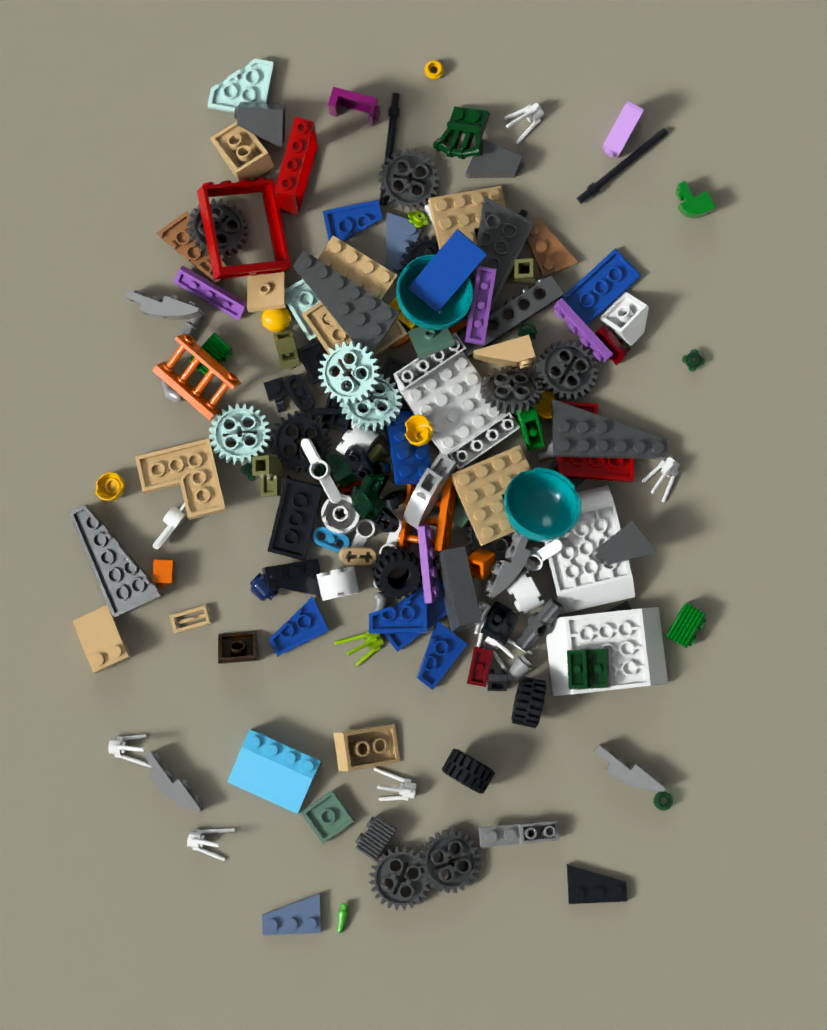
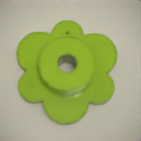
[408,210,429,228]

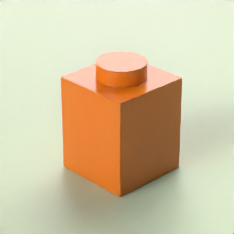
[467,548,495,580]
[153,559,175,588]

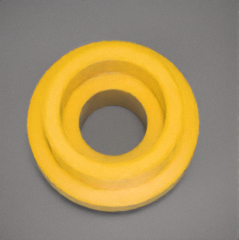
[425,60,443,80]

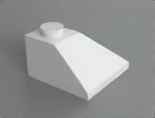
[599,292,649,346]

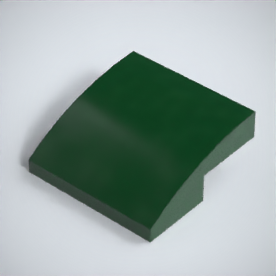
[567,649,610,689]

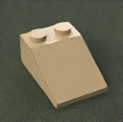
[210,121,274,181]
[473,335,536,369]
[73,605,132,673]
[333,724,400,771]

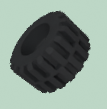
[372,546,423,599]
[511,676,547,728]
[442,749,495,794]

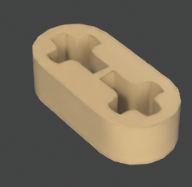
[339,546,376,566]

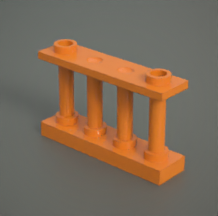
[152,333,242,420]
[398,477,457,552]

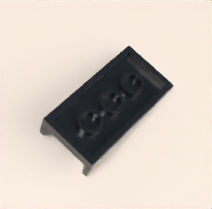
[267,475,323,561]

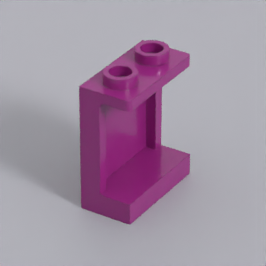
[328,87,381,126]

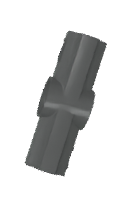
[515,597,564,652]

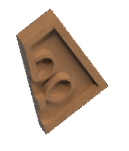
[527,218,578,277]

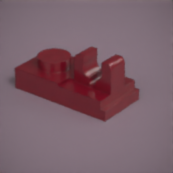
[594,325,630,365]
[467,646,493,687]

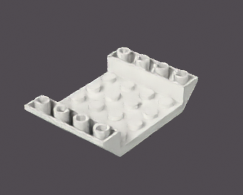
[393,332,520,470]
[544,485,635,615]
[546,607,668,696]

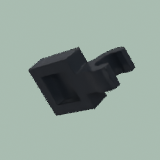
[264,377,287,413]

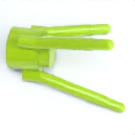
[334,631,384,666]

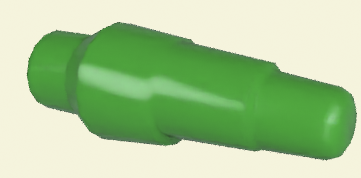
[337,903,349,933]

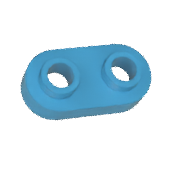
[312,527,350,553]

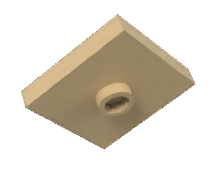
[247,272,286,312]

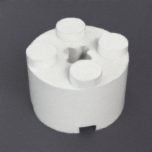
[336,423,379,458]
[321,495,360,534]
[316,566,359,601]
[506,569,545,614]

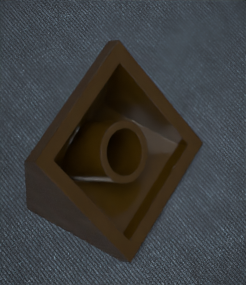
[218,631,259,664]

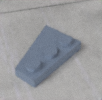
[386,212,422,277]
[262,893,321,935]

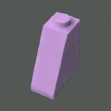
[602,100,644,158]

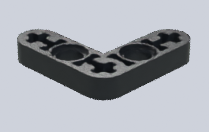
[356,461,399,533]

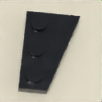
[262,559,321,597]
[566,864,627,904]

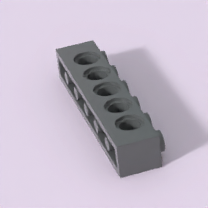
[457,275,564,359]

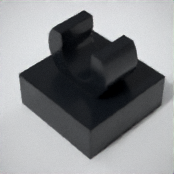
[487,669,508,691]

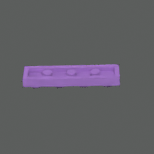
[174,265,247,321]
[464,266,497,346]
[553,298,613,363]
[417,524,439,603]

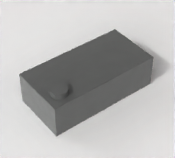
[434,546,482,632]

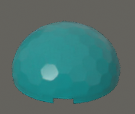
[396,255,473,330]
[504,468,581,542]

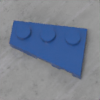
[323,200,382,241]
[369,595,427,634]
[269,596,329,656]
[416,620,467,690]

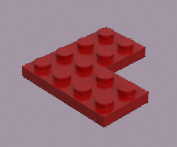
[557,401,634,483]

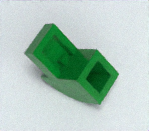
[675,181,716,219]

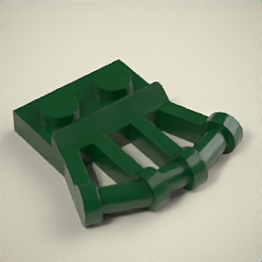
[433,106,490,159]

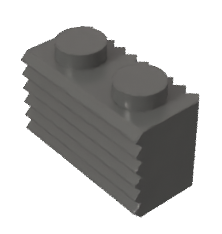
[355,815,397,861]

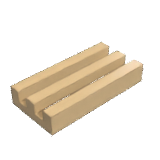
[169,605,212,634]

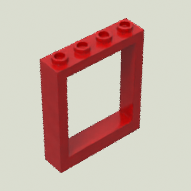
[274,117,318,217]
[197,177,291,280]

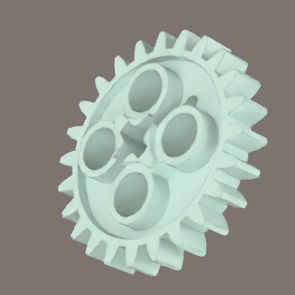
[318,341,381,404]
[340,372,402,431]
[209,404,271,465]

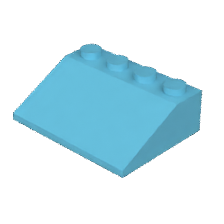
[227,729,321,814]

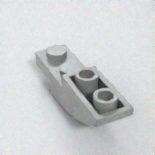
[125,289,204,320]
[402,452,458,529]
[483,531,531,598]
[594,745,666,792]
[144,751,203,813]
[479,821,559,847]

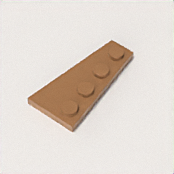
[156,211,226,284]

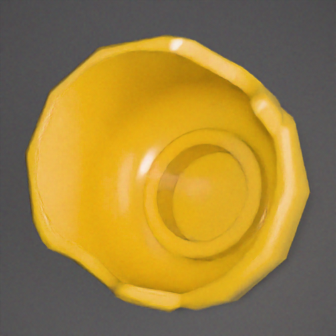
[261,308,291,332]
[535,391,559,419]
[405,414,434,446]
[95,472,125,502]

